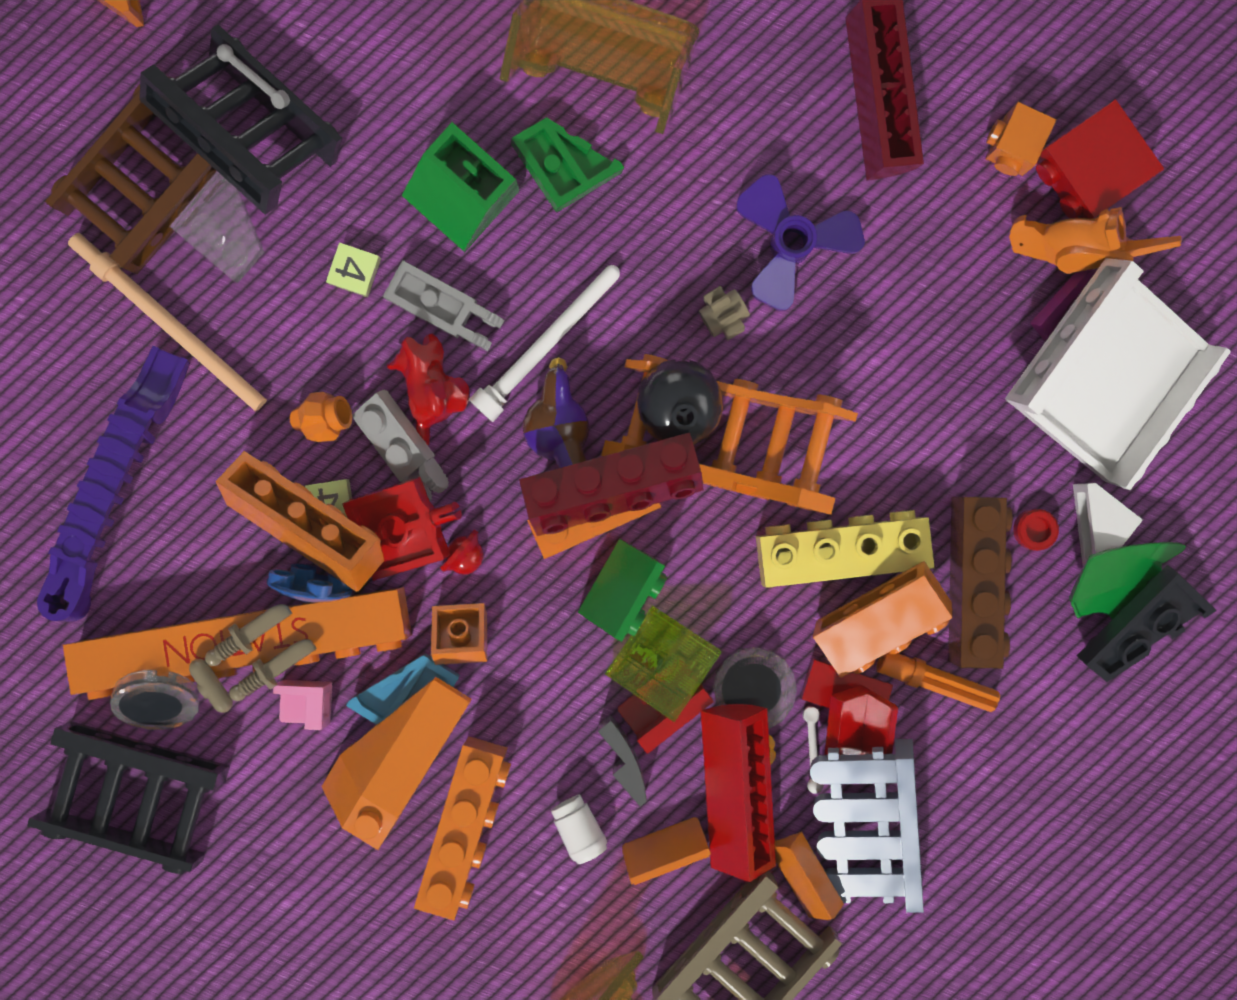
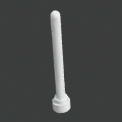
[469,265,620,422]

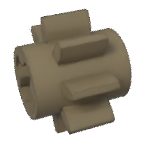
[698,286,750,340]

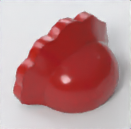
[440,529,484,575]

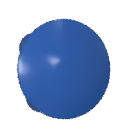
[267,563,353,602]

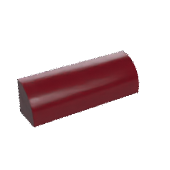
[845,0,924,181]

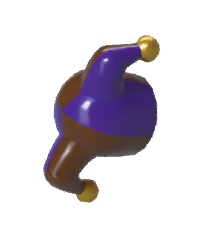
[523,357,589,468]

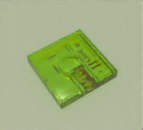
[605,605,722,722]

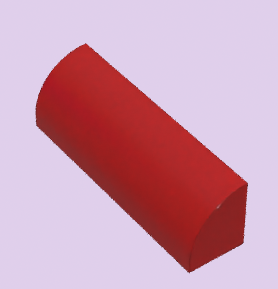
[701,704,776,882]

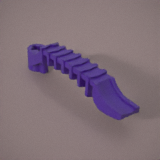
[37,346,190,622]

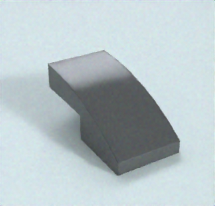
[598,714,647,807]

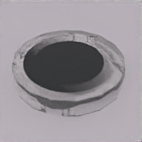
[713,646,797,729]
[110,670,200,730]

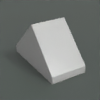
[1073,483,1143,566]

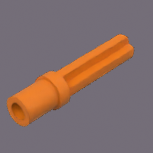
[876,652,1000,712]

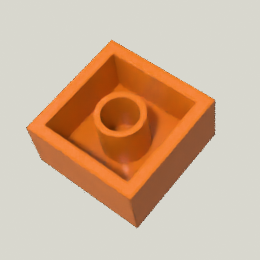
[431,603,487,665]

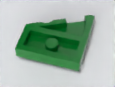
[511,117,624,213]

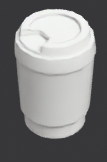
[551,795,607,864]

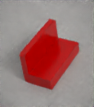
[618,658,714,754]
[824,685,898,755]

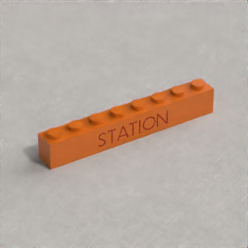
[63,587,412,700]

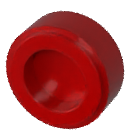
[1013,509,1059,551]

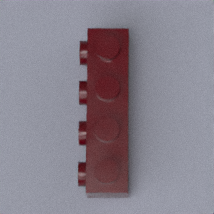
[519,432,704,536]

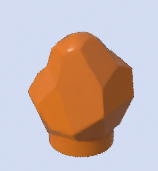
[290,392,352,442]

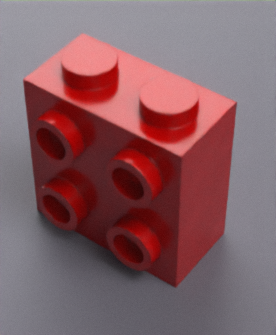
[1036,99,1164,219]

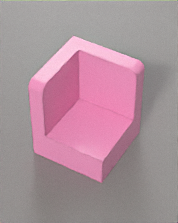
[273,680,332,730]

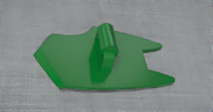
[1069,542,1186,619]

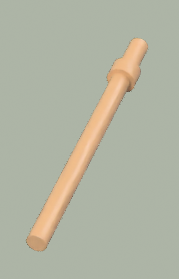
[68,233,267,412]

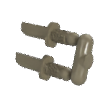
[189,604,317,713]

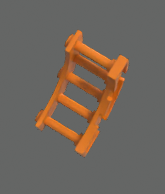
[601,354,858,515]

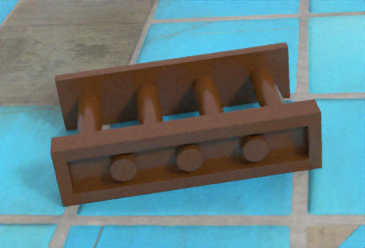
[45,84,222,275]

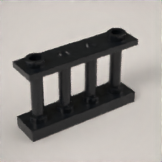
[139,24,342,215]
[27,721,230,874]

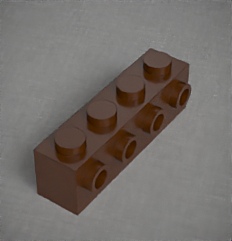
[948,497,1013,669]

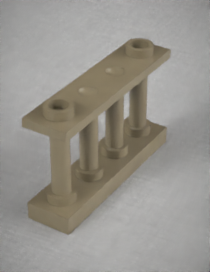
[652,871,842,1000]

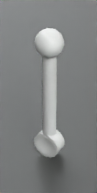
[802,706,824,794]

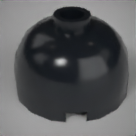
[637,360,723,445]

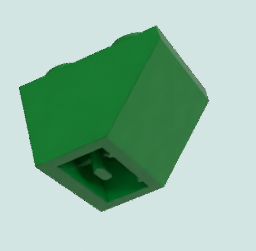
[402,122,520,253]
[578,538,668,642]

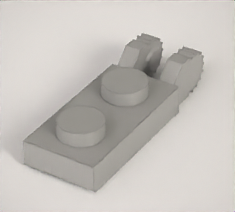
[383,260,505,351]
[352,389,449,501]

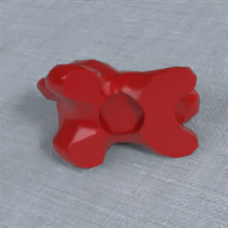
[387,333,470,446]

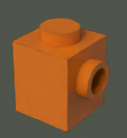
[985,102,1056,176]

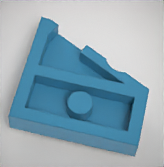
[346,653,461,724]

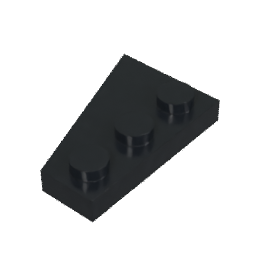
[1076,565,1217,682]

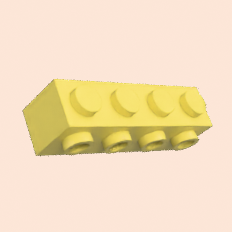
[756,510,934,588]

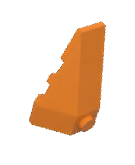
[321,677,472,850]

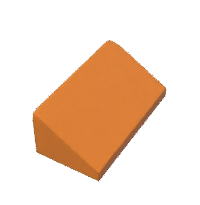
[622,817,711,885]
[775,832,844,920]

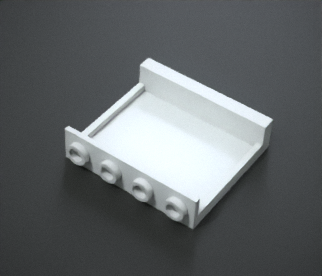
[1005,258,1231,490]

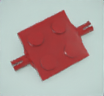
[342,477,462,581]

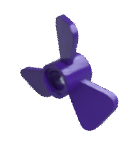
[736,174,865,311]

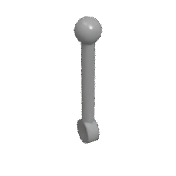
[217,44,290,109]

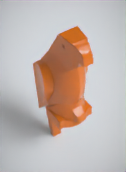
[1009,207,1182,274]

